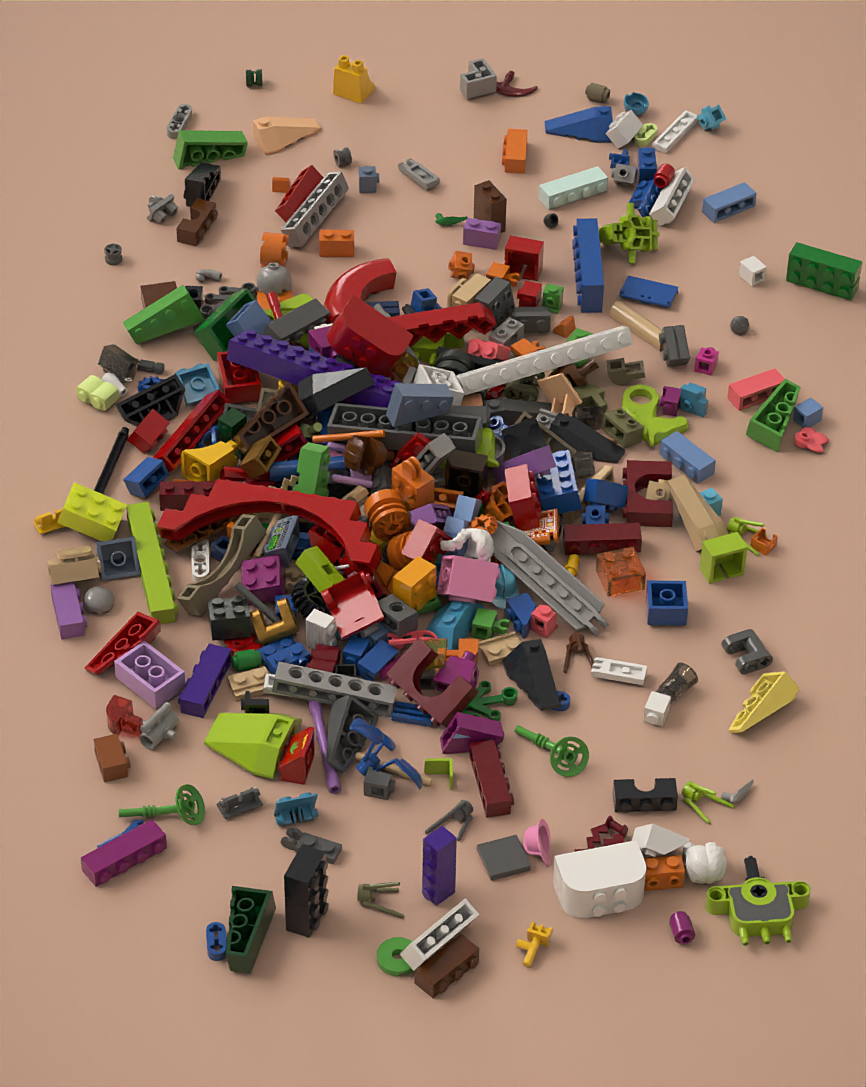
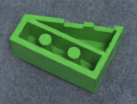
[293,442,331,497]

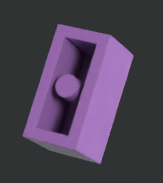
[463,218,501,250]

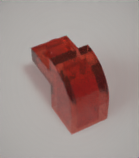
[106,695,143,737]

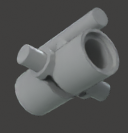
[139,702,180,750]

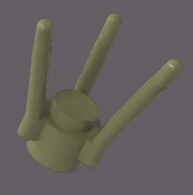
[357,882,404,918]

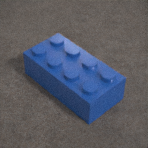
[536,450,582,514]

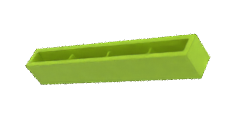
[126,502,178,624]

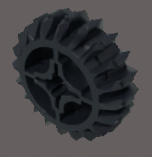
[290,578,333,618]

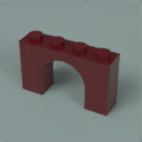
[622,460,673,527]
[386,637,479,728]

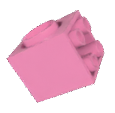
[436,555,500,603]

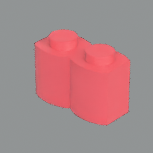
[467,339,511,362]

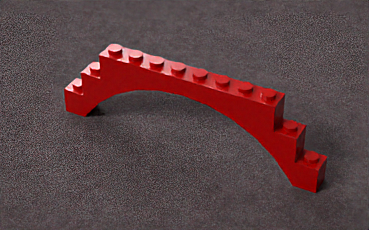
[157,479,381,575]

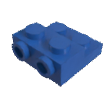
[256,635,310,674]

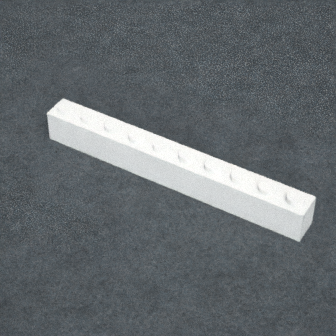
[456,326,633,395]

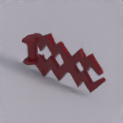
[574,816,628,852]

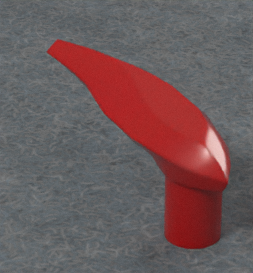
[485,385,506,401]

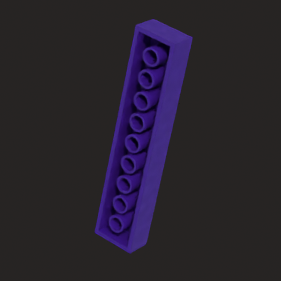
[226,329,401,408]

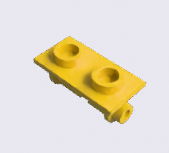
[33,508,66,535]

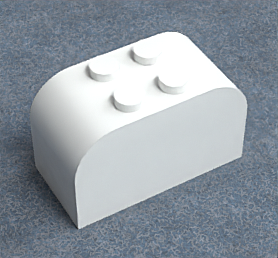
[553,840,646,918]

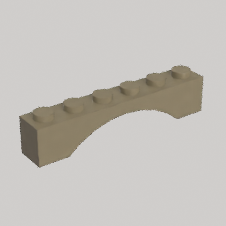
[177,514,267,616]

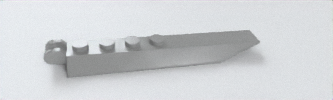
[482,521,609,636]

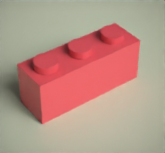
[727,368,785,411]

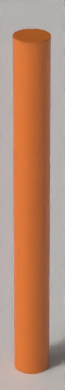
[312,430,385,443]

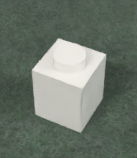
[739,256,767,286]
[643,691,671,727]

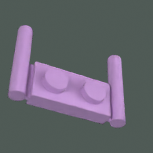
[327,442,372,488]

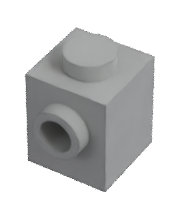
[611,164,638,186]

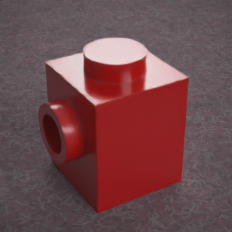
[517,280,542,307]

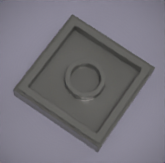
[477,835,531,880]

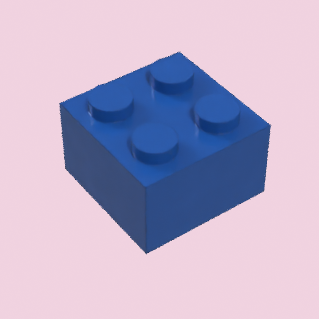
[646,580,688,625]

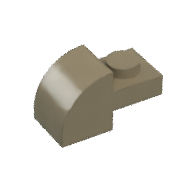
[606,358,645,386]

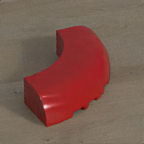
[323,258,397,324]

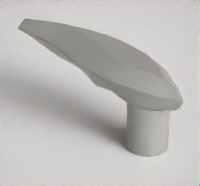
[721,780,754,803]

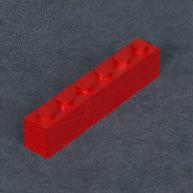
[153,389,230,472]

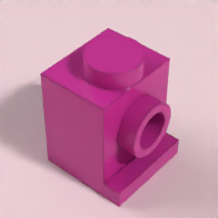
[694,347,719,376]

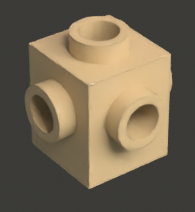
[646,479,674,501]

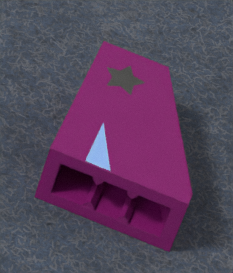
[440,712,504,754]

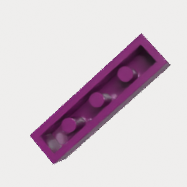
[81,819,167,887]

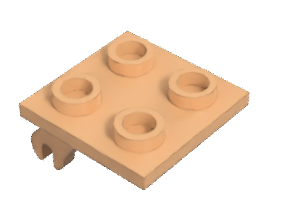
[537,373,582,417]

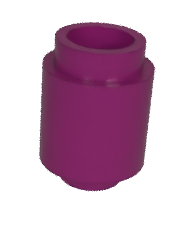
[669,911,696,944]

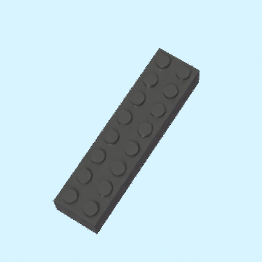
[327,403,483,453]

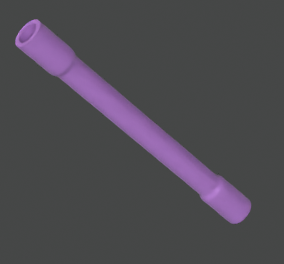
[308,700,341,794]

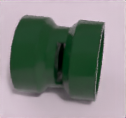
[246,69,263,86]

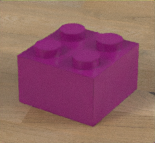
[242,555,286,606]

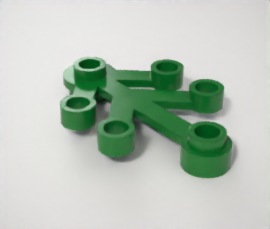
[461,681,518,721]

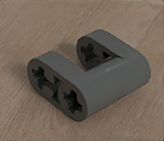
[721,629,773,674]

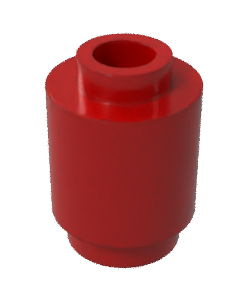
[654,163,675,188]

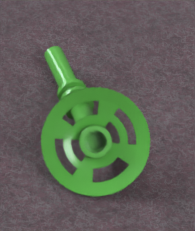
[514,725,589,777]
[119,784,205,825]

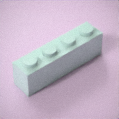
[538,166,608,210]

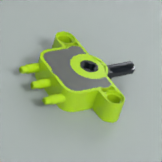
[705,856,811,946]

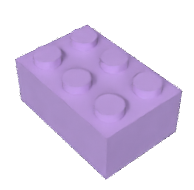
[114,640,186,709]

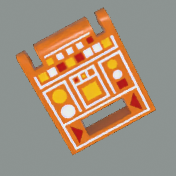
[524,509,559,545]

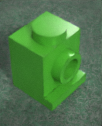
[542,284,564,314]

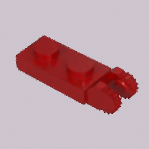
[389,432,431,467]

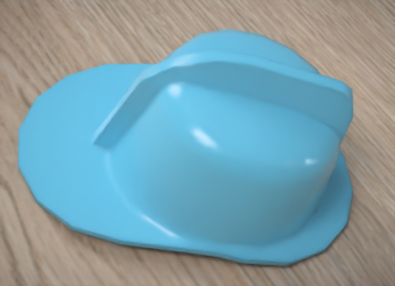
[492,564,519,609]

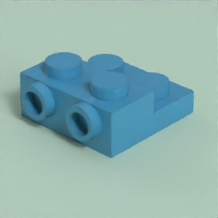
[175,363,221,407]

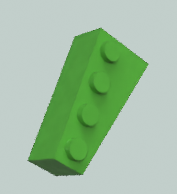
[173,130,248,170]
[123,285,205,344]
[746,379,801,452]

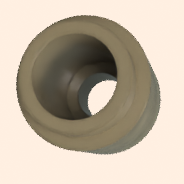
[585,83,611,102]

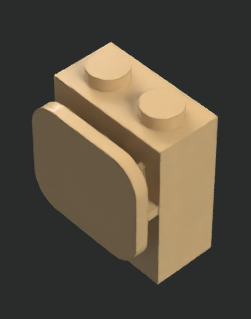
[447,273,491,308]
[47,546,102,585]

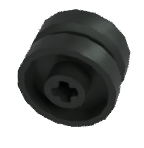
[435,349,475,376]

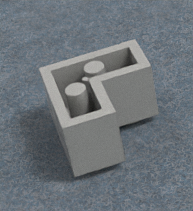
[460,58,497,99]

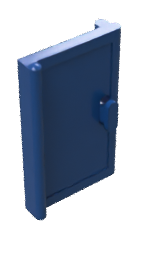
[619,275,679,308]

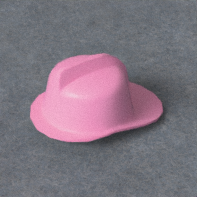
[523,819,551,867]

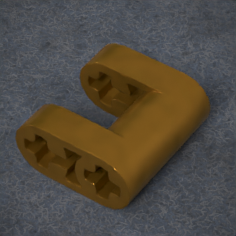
[250,597,300,646]

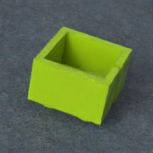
[700,532,747,584]

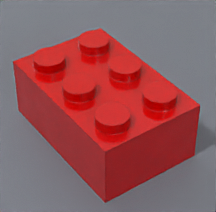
[217,351,261,404]
[505,464,542,531]

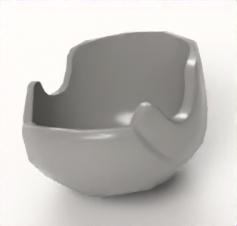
[83,587,114,615]

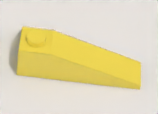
[729,671,800,733]

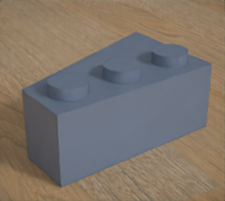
[386,383,454,427]

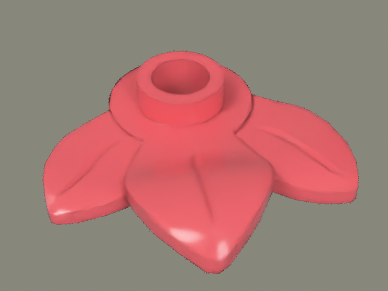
[794,427,829,452]

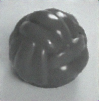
[730,316,749,335]

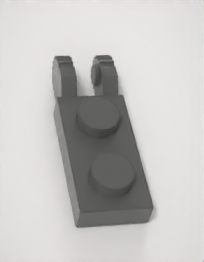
[280,827,342,864]

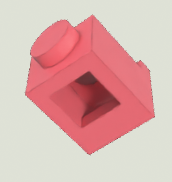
[530,604,558,638]

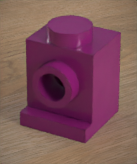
[660,386,681,417]

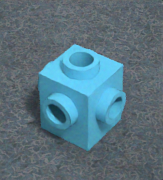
[697,105,726,130]

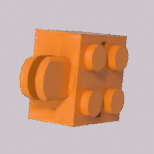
[391,456,434,511]

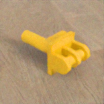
[516,921,553,967]

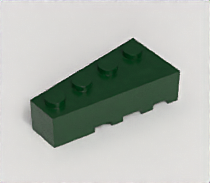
[226,886,276,974]

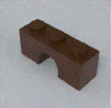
[176,198,218,246]

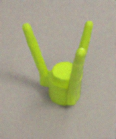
[727,517,767,556]
[682,781,734,824]

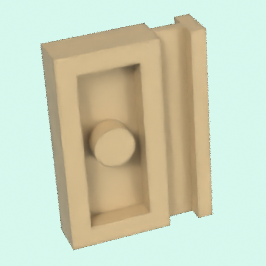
[479,631,521,667]
[227,666,269,702]

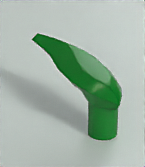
[435,213,468,226]

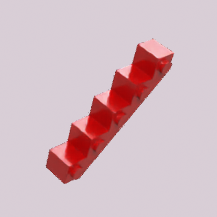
[387,302,497,347]

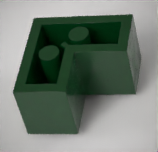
[218,407,248,460]

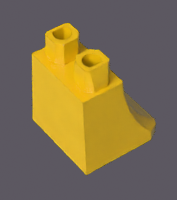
[333,55,375,104]
[181,440,239,481]

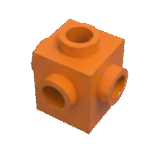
[448,251,475,280]

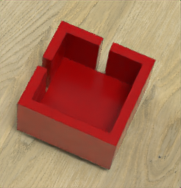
[504,235,544,281]

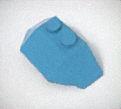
[423,601,484,658]

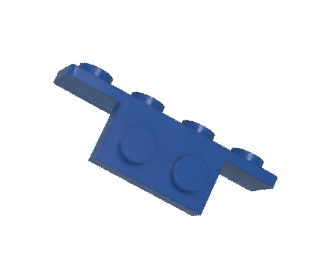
[629,179,663,217]

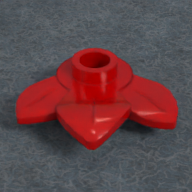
[224,633,262,656]

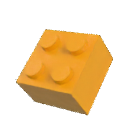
[393,556,437,611]

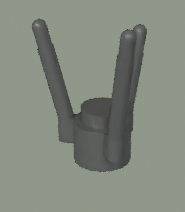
[425,800,474,841]

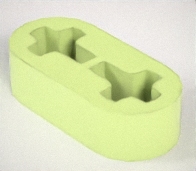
[634,123,657,147]

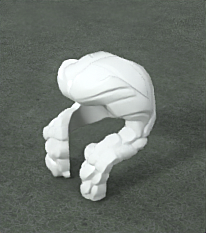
[440,528,494,562]
[681,842,727,884]

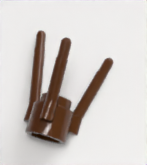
[563,633,594,673]

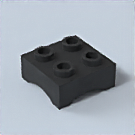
[500,416,547,458]

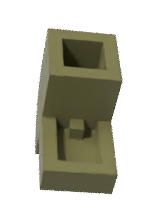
[573,384,608,420]

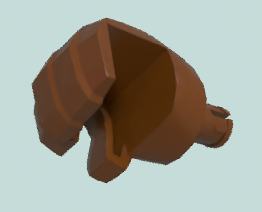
[549,358,599,387]
[343,435,395,476]

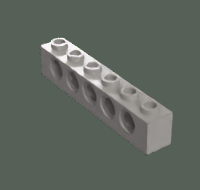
[281,171,349,247]
[272,662,397,717]

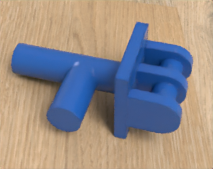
[609,149,630,169]

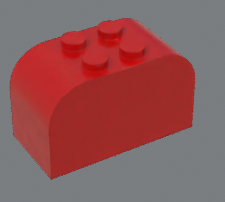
[327,295,414,376]

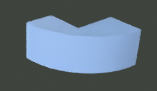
[443,495,482,535]

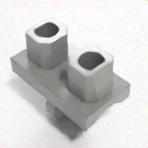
[147,194,178,224]

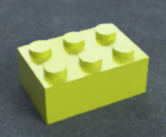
[57,482,127,541]

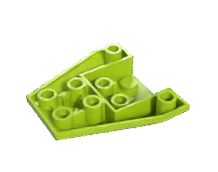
[204,713,302,780]

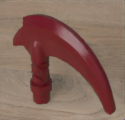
[496,70,538,96]

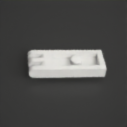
[590,657,647,685]

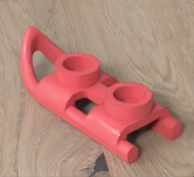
[387,630,440,649]

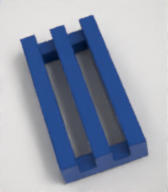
[391,701,432,727]

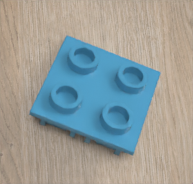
[274,792,318,826]

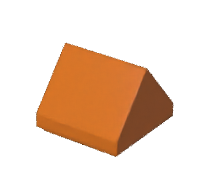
[272,177,291,193]
[553,315,576,338]

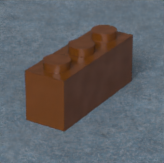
[414,934,480,998]

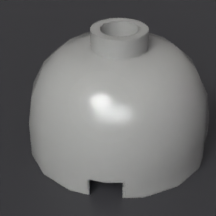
[257,263,291,294]

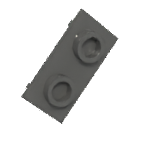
[216,787,263,819]

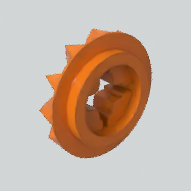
[467,513,498,535]

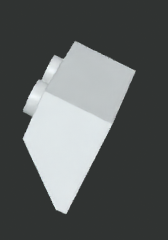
[632,823,690,858]

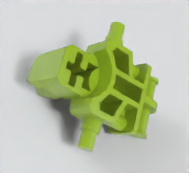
[599,203,660,264]

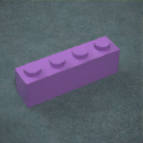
[491,445,557,484]

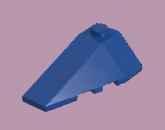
[545,106,613,143]

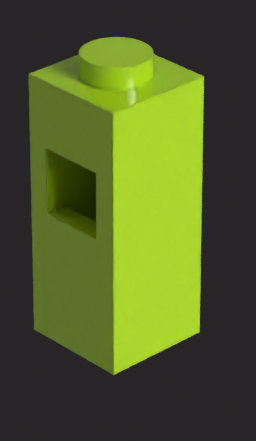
[295,546,345,593]

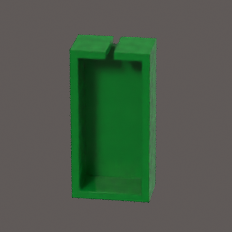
[786,242,862,301]
[194,288,255,361]

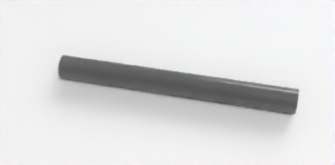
[234,582,297,639]

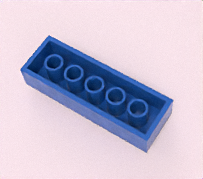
[572,218,604,313]

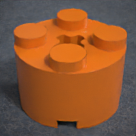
[260,232,289,267]

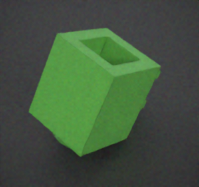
[472,607,510,640]

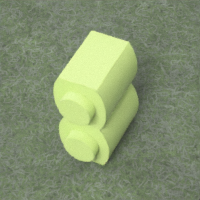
[76,375,120,411]

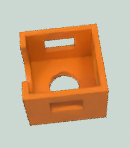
[750,528,778,556]

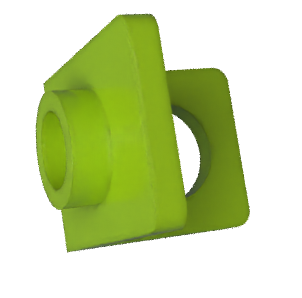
[424,758,453,789]

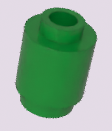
[231,649,262,672]

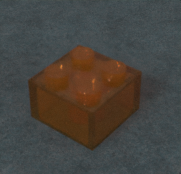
[596,547,646,597]

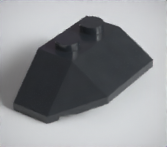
[115,374,185,427]

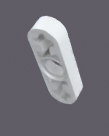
[192,539,209,582]

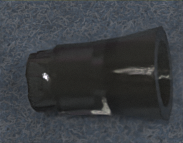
[656,662,698,704]

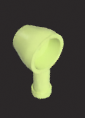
[299,422,322,438]

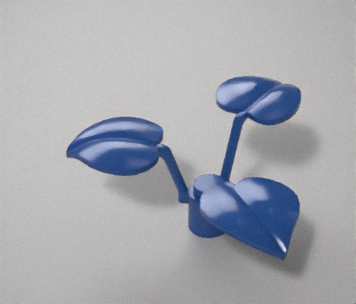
[350,718,422,790]

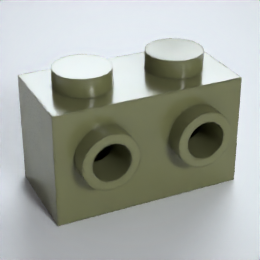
[602,408,644,448]

